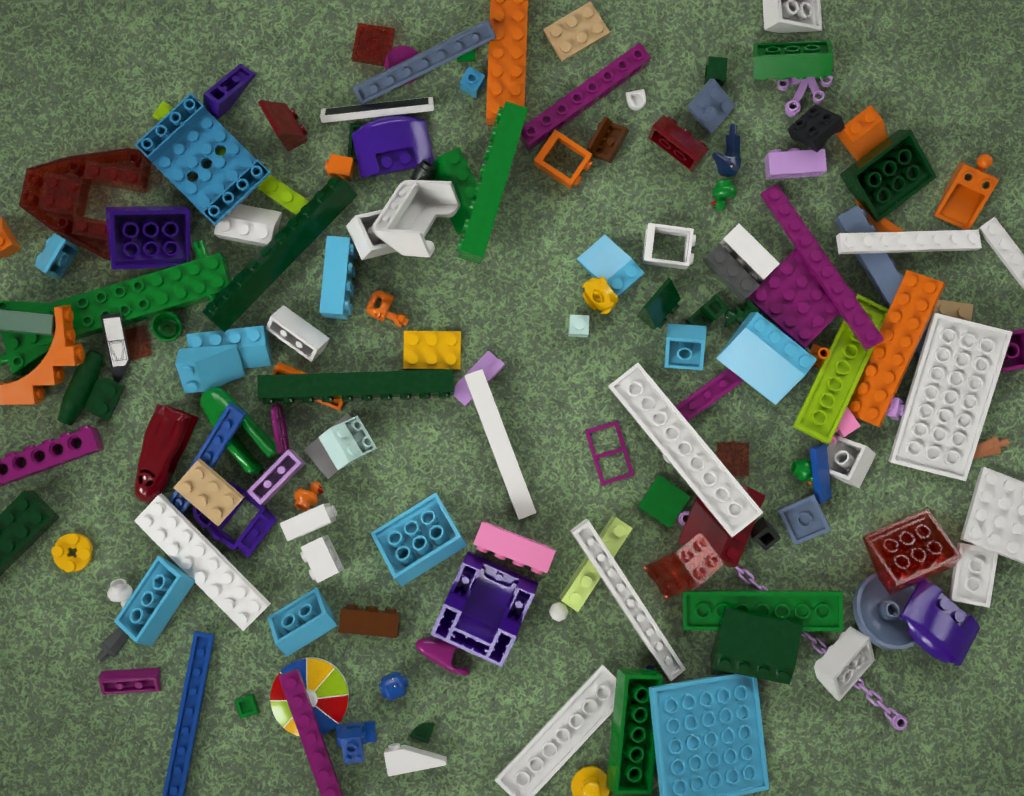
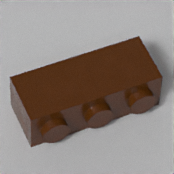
[338,604,401,638]

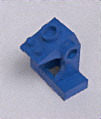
[335,721,377,764]

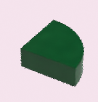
[410,722,435,743]

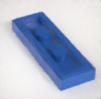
[810,442,832,504]

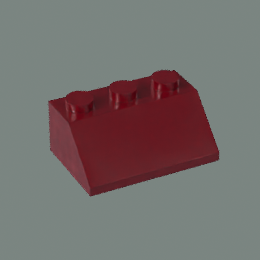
[648,115,709,171]

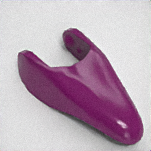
[416,638,470,675]

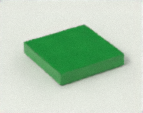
[637,475,691,528]

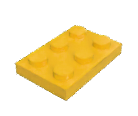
[403,331,461,370]

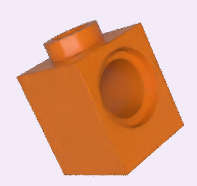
[325,154,355,181]

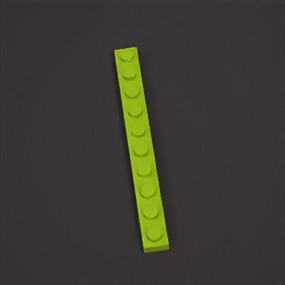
[152,101,309,215]

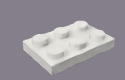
[949,542,998,608]

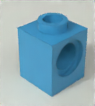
[460,67,486,99]

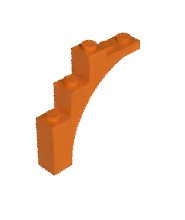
[0,305,85,405]

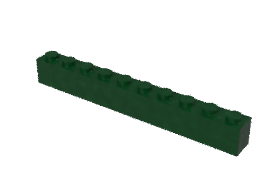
[202,175,358,332]
[257,369,454,404]

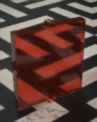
[125,325,152,361]
[717,440,749,477]

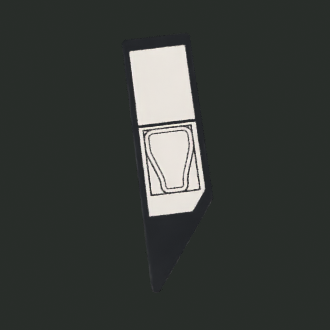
[100,313,131,383]

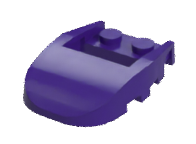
[193,480,278,558]

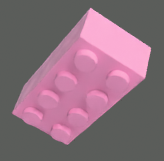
[473,521,556,575]

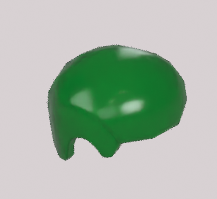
[151,311,183,342]

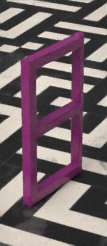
[585,421,635,486]

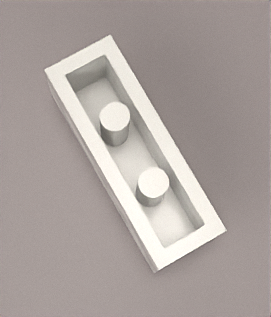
[720,224,780,282]
[265,305,330,362]

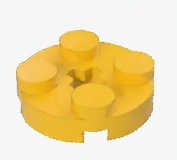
[582,277,619,314]
[51,533,93,572]

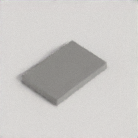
[304,413,352,479]

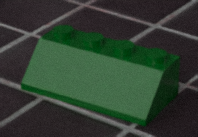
[753,40,833,81]
[431,147,476,235]

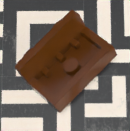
[587,116,629,163]

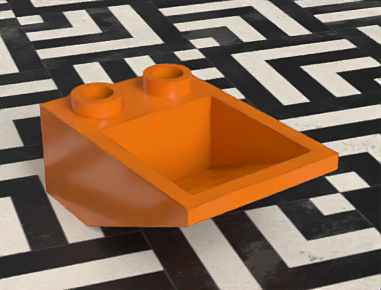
[934,154,999,230]

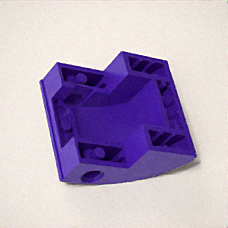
[430,551,539,667]

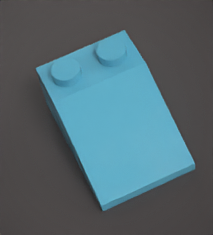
[577,235,644,297]
[175,344,245,393]

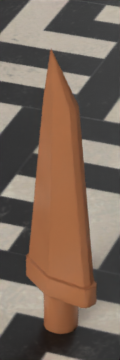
[973,436,1010,459]

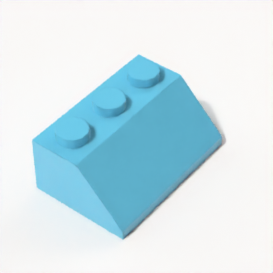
[267,587,338,657]

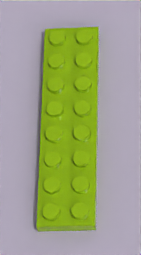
[792,293,889,445]

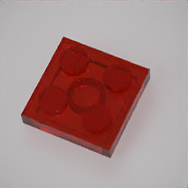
[351,23,396,66]

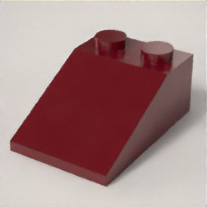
[258,100,308,152]

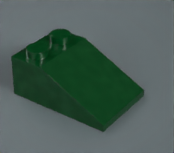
[637,277,681,330]

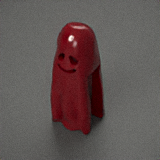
[134,404,199,503]

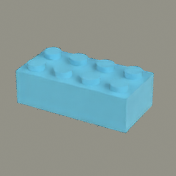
[319,236,358,320]

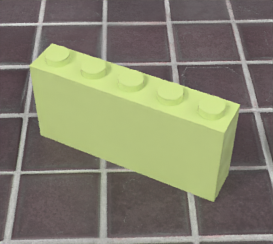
[559,516,633,612]

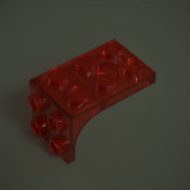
[644,533,723,598]

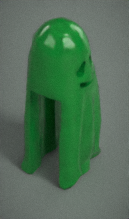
[200,387,284,474]

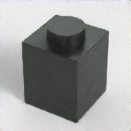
[751,517,781,551]

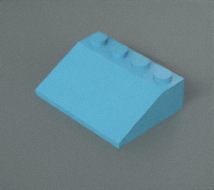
[716,312,817,405]
[371,493,468,586]

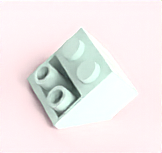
[318,415,377,470]

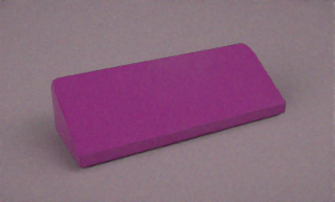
[98,667,161,695]

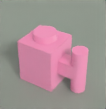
[830,407,860,444]

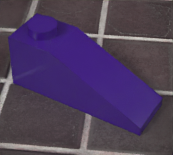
[203,64,255,119]

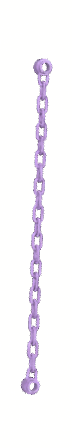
[677,511,908,730]

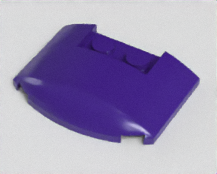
[352,115,434,179]
[900,579,980,666]

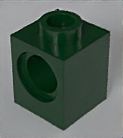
[704,56,728,86]

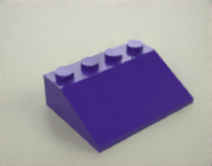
[105,206,191,269]

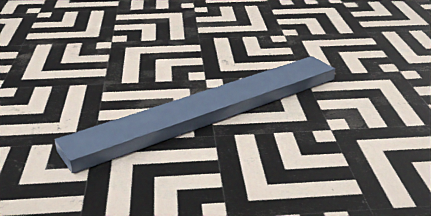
[353,19,497,105]

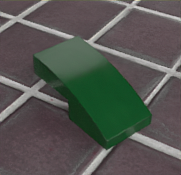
[686,294,729,328]

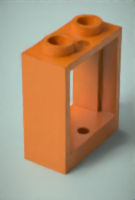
[533,130,593,190]

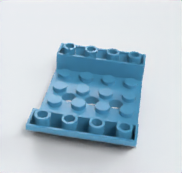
[134,93,271,226]

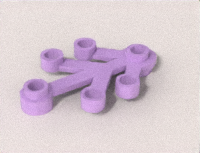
[777,76,833,117]

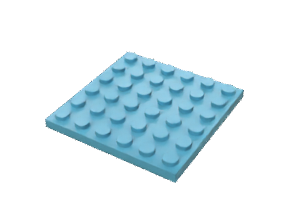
[649,673,769,796]

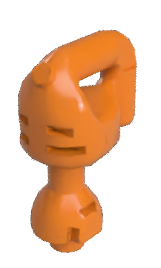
[366,290,409,328]

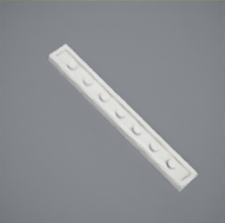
[464,369,536,520]

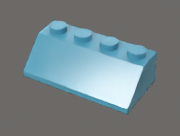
[187,325,272,369]
[114,556,195,646]

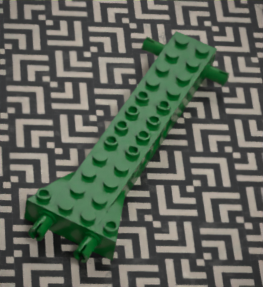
[0,240,232,376]

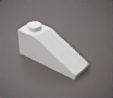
[384,743,447,777]

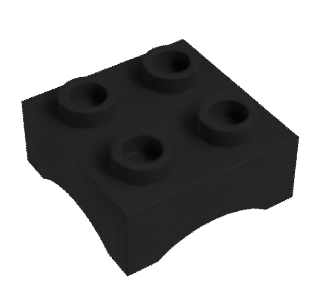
[788,104,845,152]

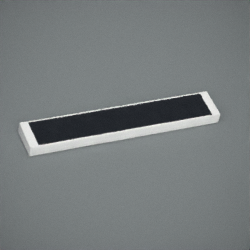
[320,97,434,123]

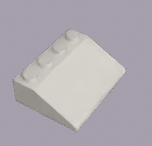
[763,0,822,33]

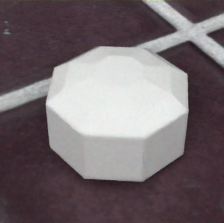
[549,601,568,622]

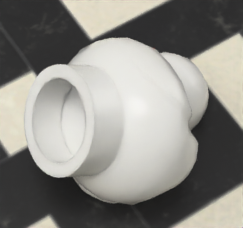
[107,579,133,608]

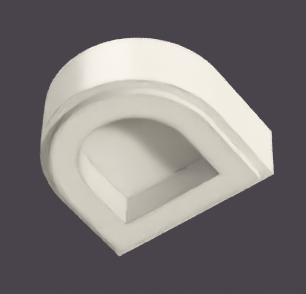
[625,89,646,111]

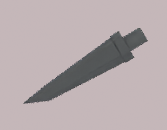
[97,627,129,662]

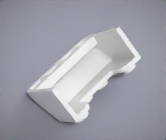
[372,180,461,257]

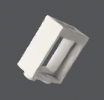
[642,223,696,269]
[280,503,338,541]

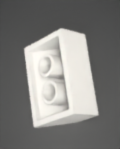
[214,204,282,247]
[814,626,875,701]

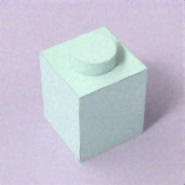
[568,315,589,337]

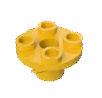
[571,766,610,796]

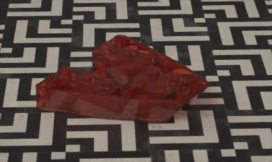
[19,148,152,261]

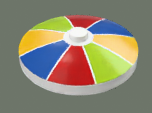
[270,657,349,736]

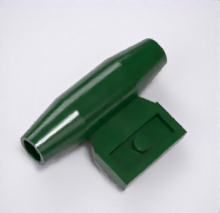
[57,349,125,426]

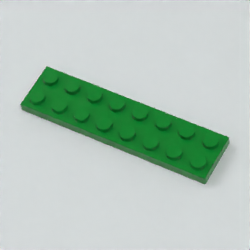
[682,590,843,631]

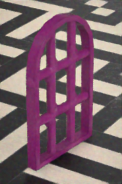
[271,403,290,454]

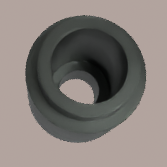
[410,160,435,180]

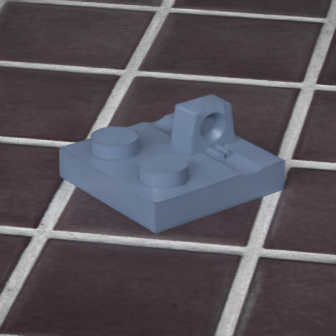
[687,79,736,134]
[778,494,831,545]

